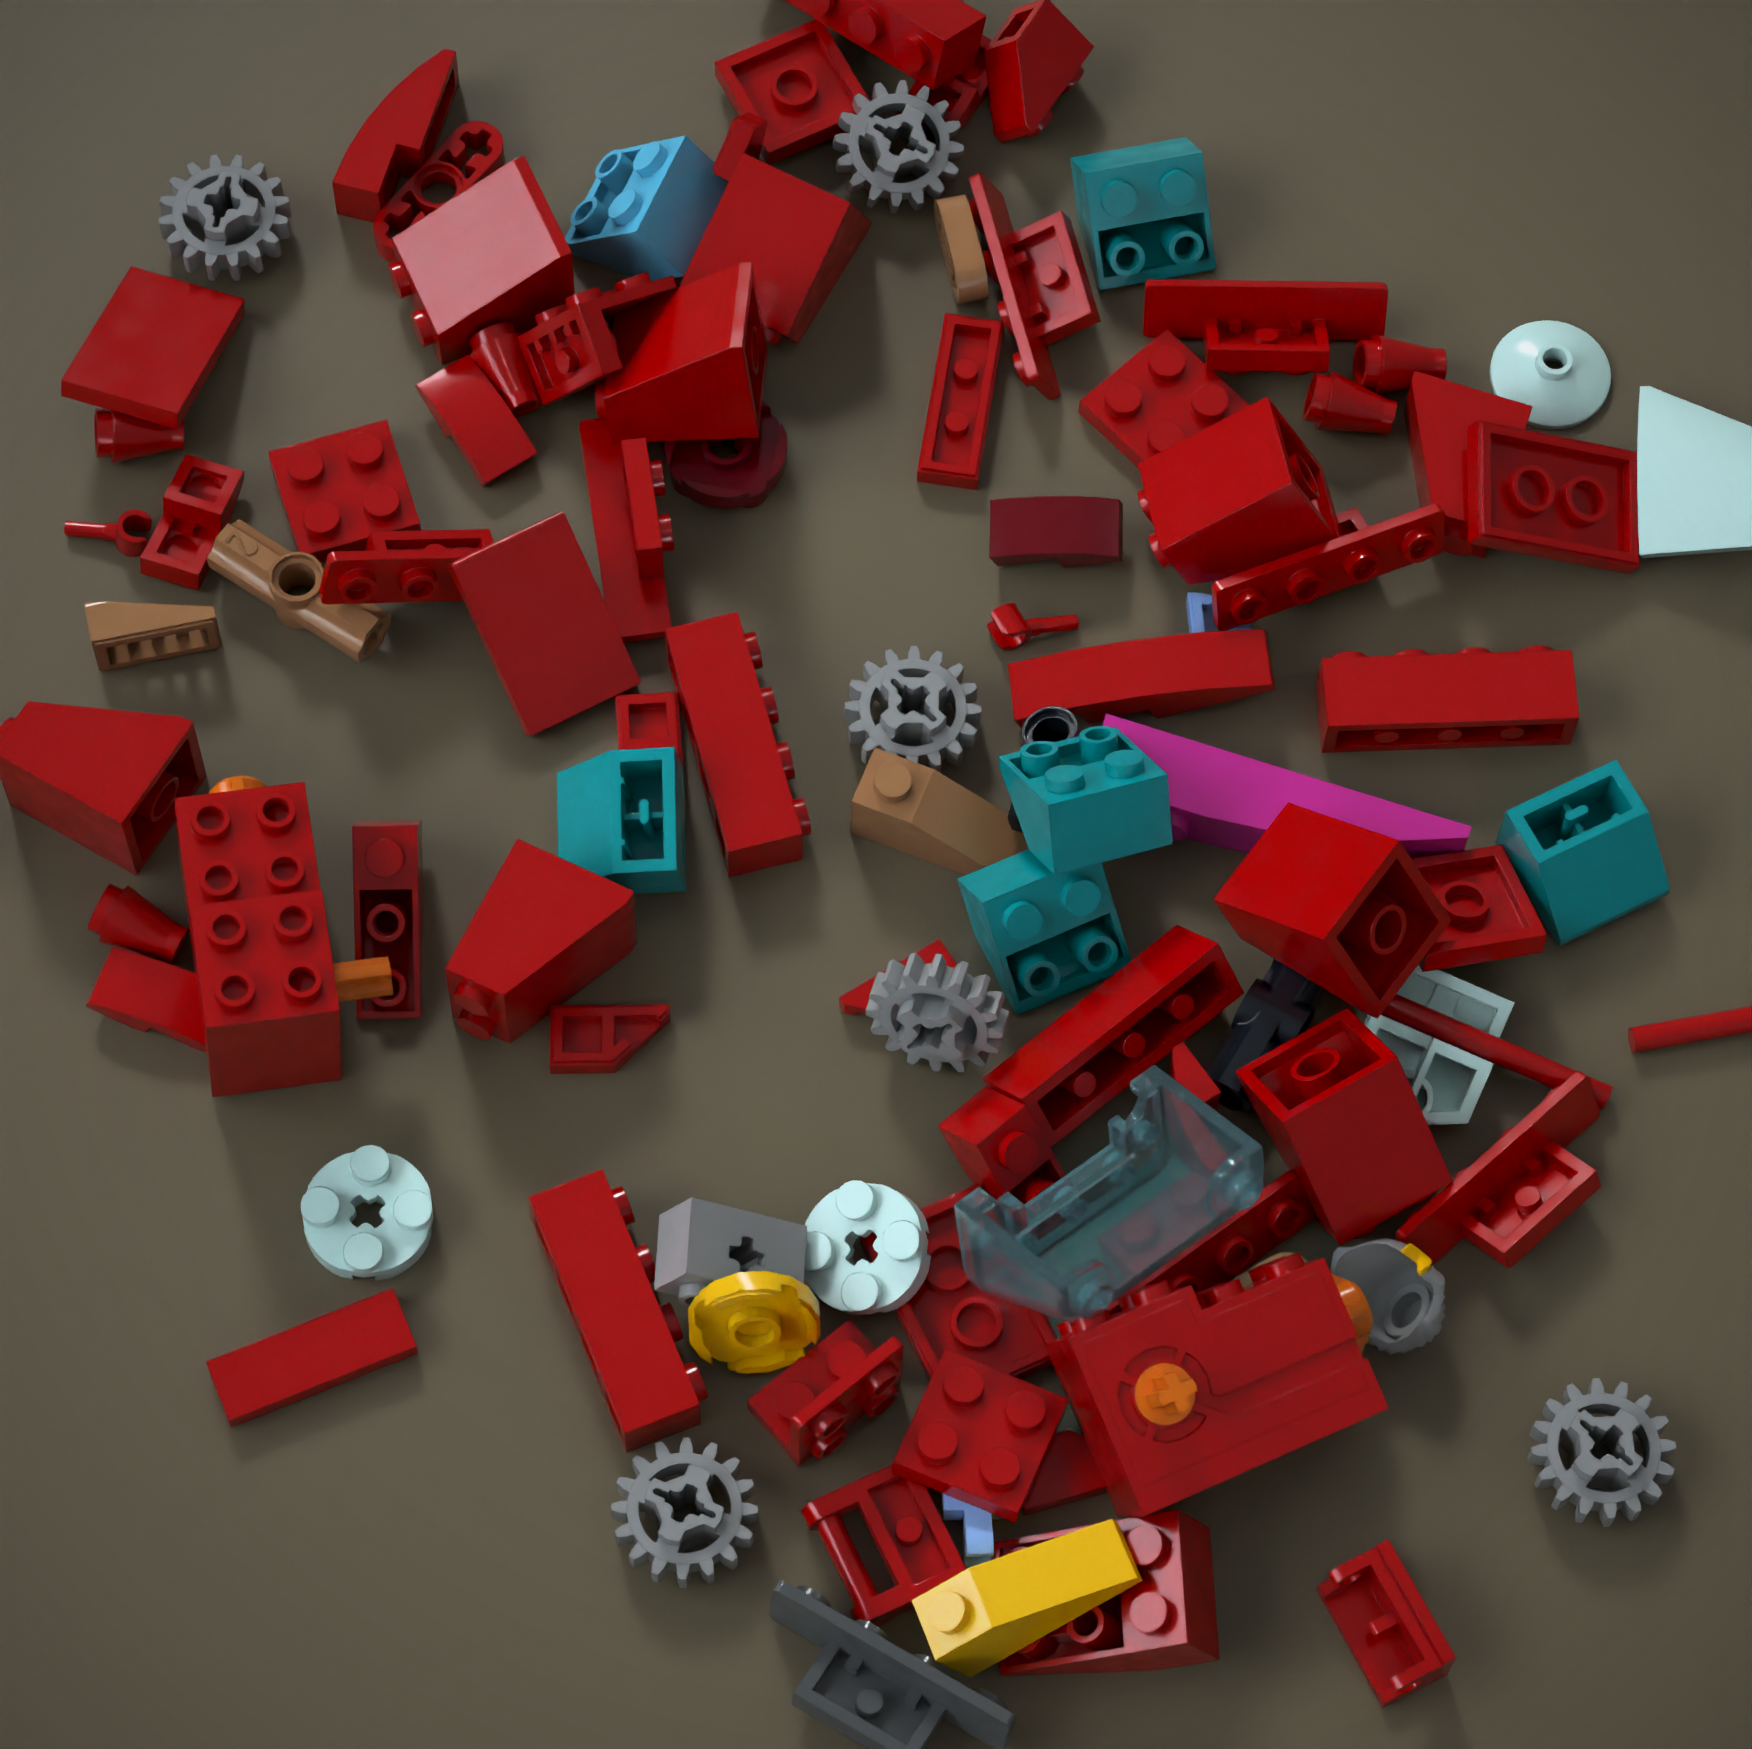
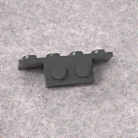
[769,1580,1016,1749]

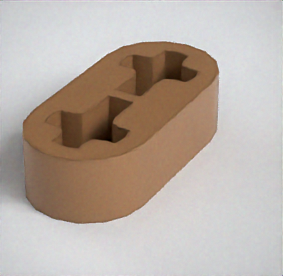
[934,195,989,304]

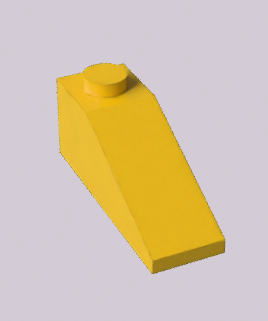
[911,1519,1143,1677]

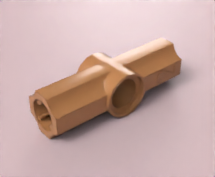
[207,519,391,663]

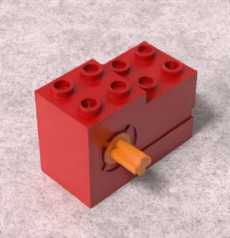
[174,776,393,1097]
[1044,1252,1389,1517]

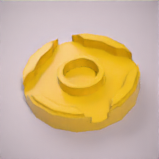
[688,1271,821,1374]

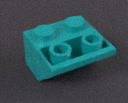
[1070,137,1216,290]
[998,726,1173,875]
[557,747,687,894]
[1495,760,1670,947]
[957,849,1131,1015]

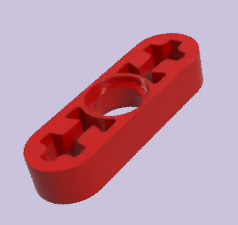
[373,121,505,263]

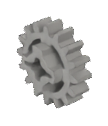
[832,80,964,214]
[159,154,292,281]
[844,646,981,773]
[865,953,1010,1072]
[1527,1378,1676,1527]
[611,1437,758,1588]

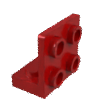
[517,272,677,406]
[747,1319,904,1467]

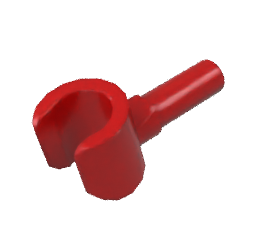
[64,509,152,557]
[987,603,1079,651]

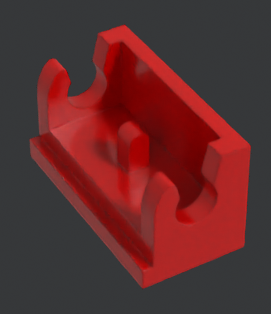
[1316,1539,1456,1708]

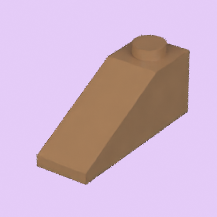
[850,748,1029,875]

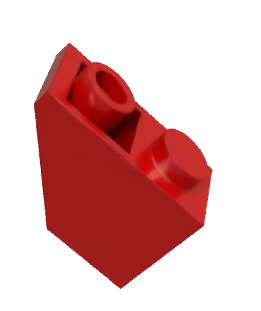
[984,0,1094,143]
[937,1086,1083,1244]

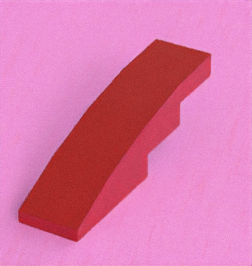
[1008,629,1275,728]

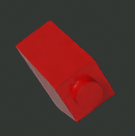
[1404,371,1532,558]

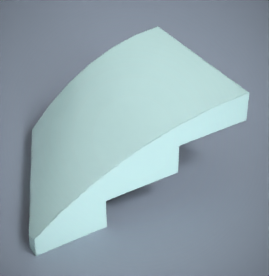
[1637,386,1752,558]
[1364,965,1515,1125]

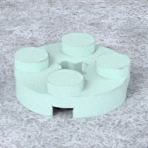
[300,1145,434,1281]
[804,1180,931,1316]

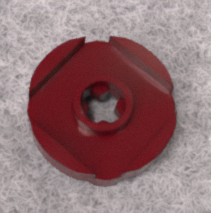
[664,401,787,509]

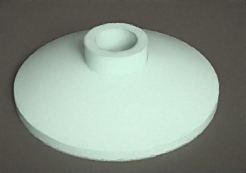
[1489,320,1611,430]

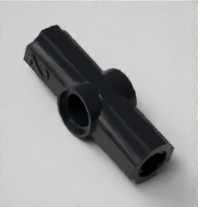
[1207,959,1324,1114]

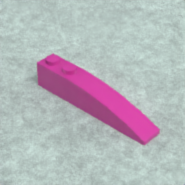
[1102,714,1472,859]

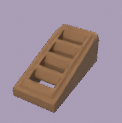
[84,602,223,671]

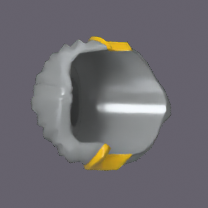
[1330,1238,1446,1355]

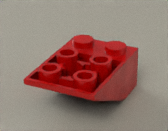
[993,1509,1220,1677]

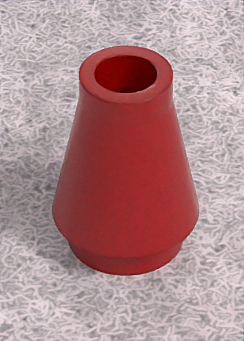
[469,322,541,418]
[1353,334,1447,394]
[1302,371,1397,436]
[94,408,184,464]
[88,884,189,964]

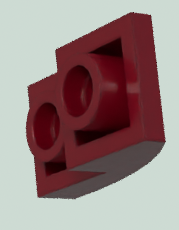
[989,496,1123,568]

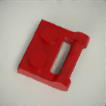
[801,1464,966,1626]

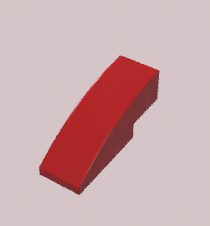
[332,48,459,223]

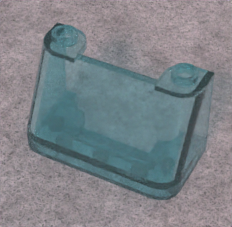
[954,1065,1264,1324]

